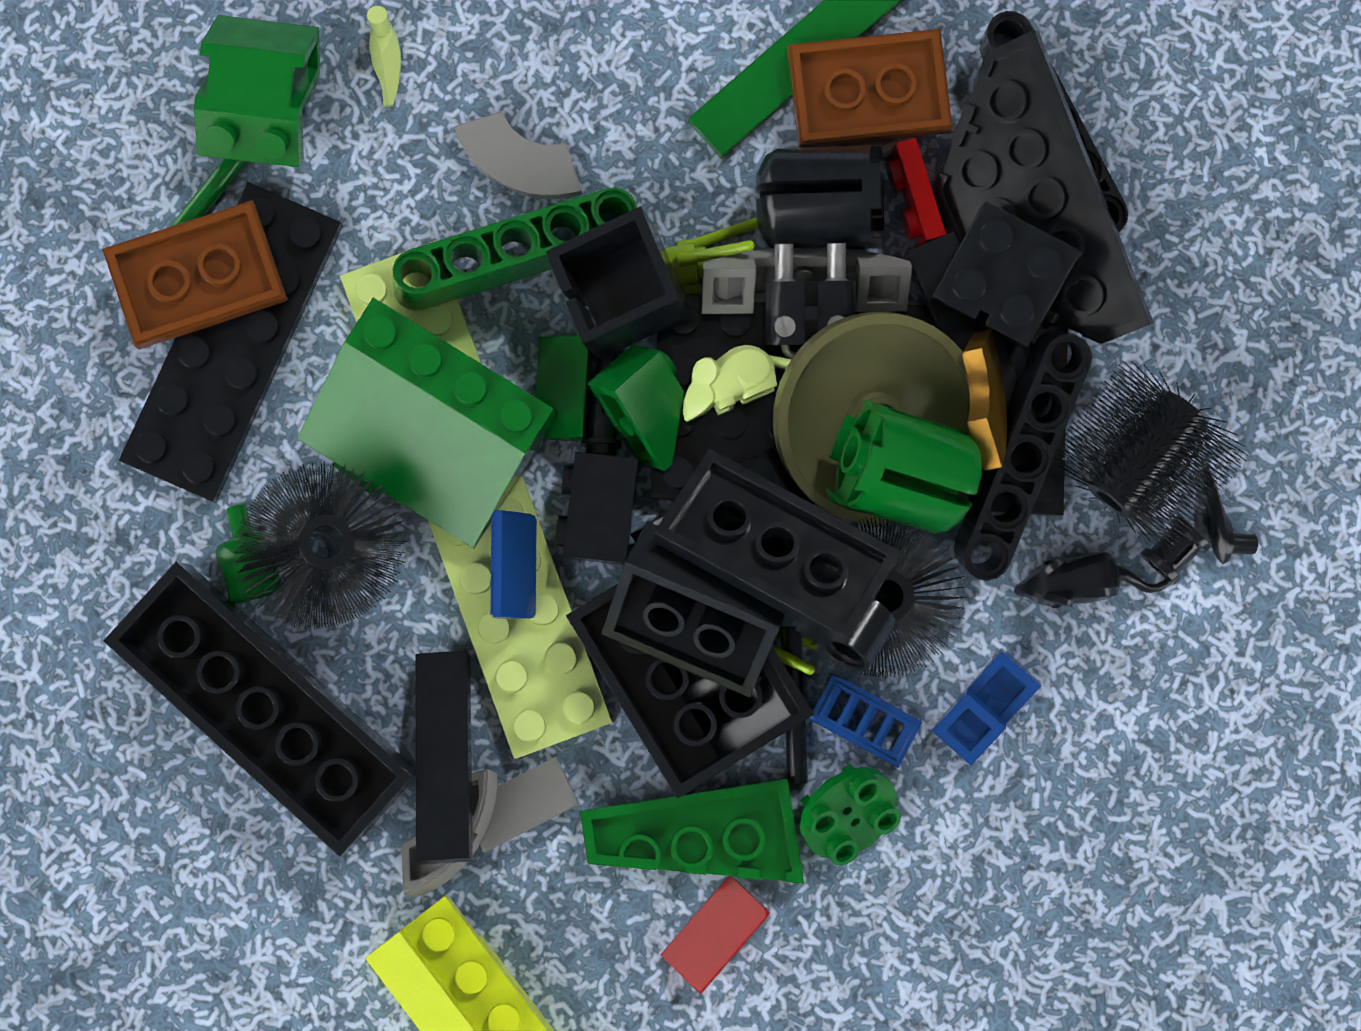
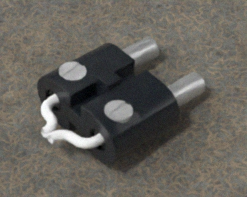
[765,243,856,360]

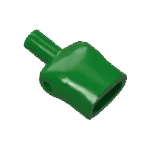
[216,504,284,604]

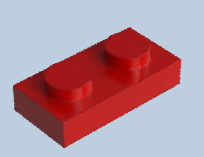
[886,137,946,246]

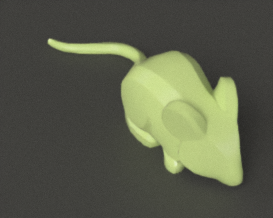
[683,345,791,422]

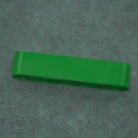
[392,187,637,311]

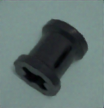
[1140,516,1211,585]

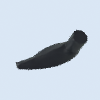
[1202,467,1258,564]

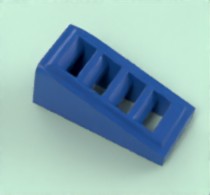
[808,672,922,768]

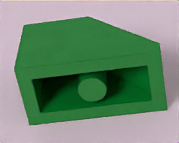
[588,344,684,471]

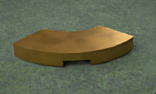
[962,329,1007,470]

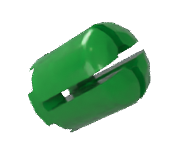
[826,399,982,534]

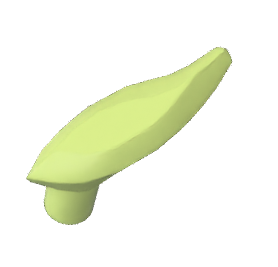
[367,6,401,107]

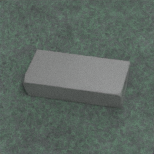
[480,756,579,853]

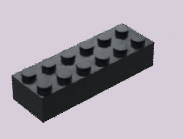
[103,561,416,857]

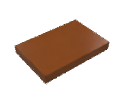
[787,29,953,148]
[102,200,288,350]

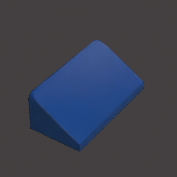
[490,510,537,619]

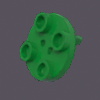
[800,763,901,866]

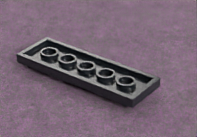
[118,182,343,503]

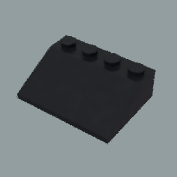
[566,583,815,799]

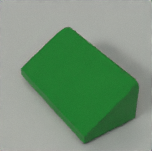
[535,335,590,442]

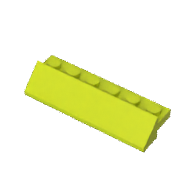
[365,894,555,1031]

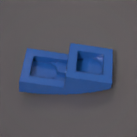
[932,648,1041,766]

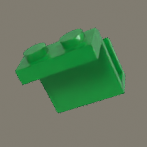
[194,15,320,167]

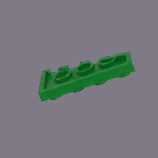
[580,778,804,884]

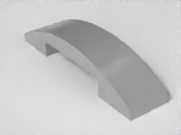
[701,247,912,314]

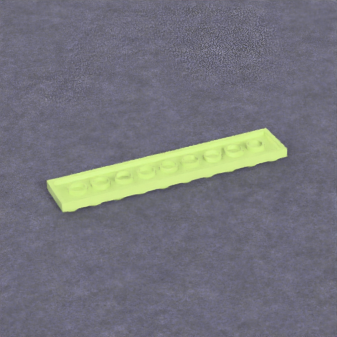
[339,241,613,759]

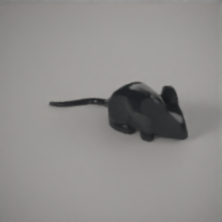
[1014,552,1171,608]

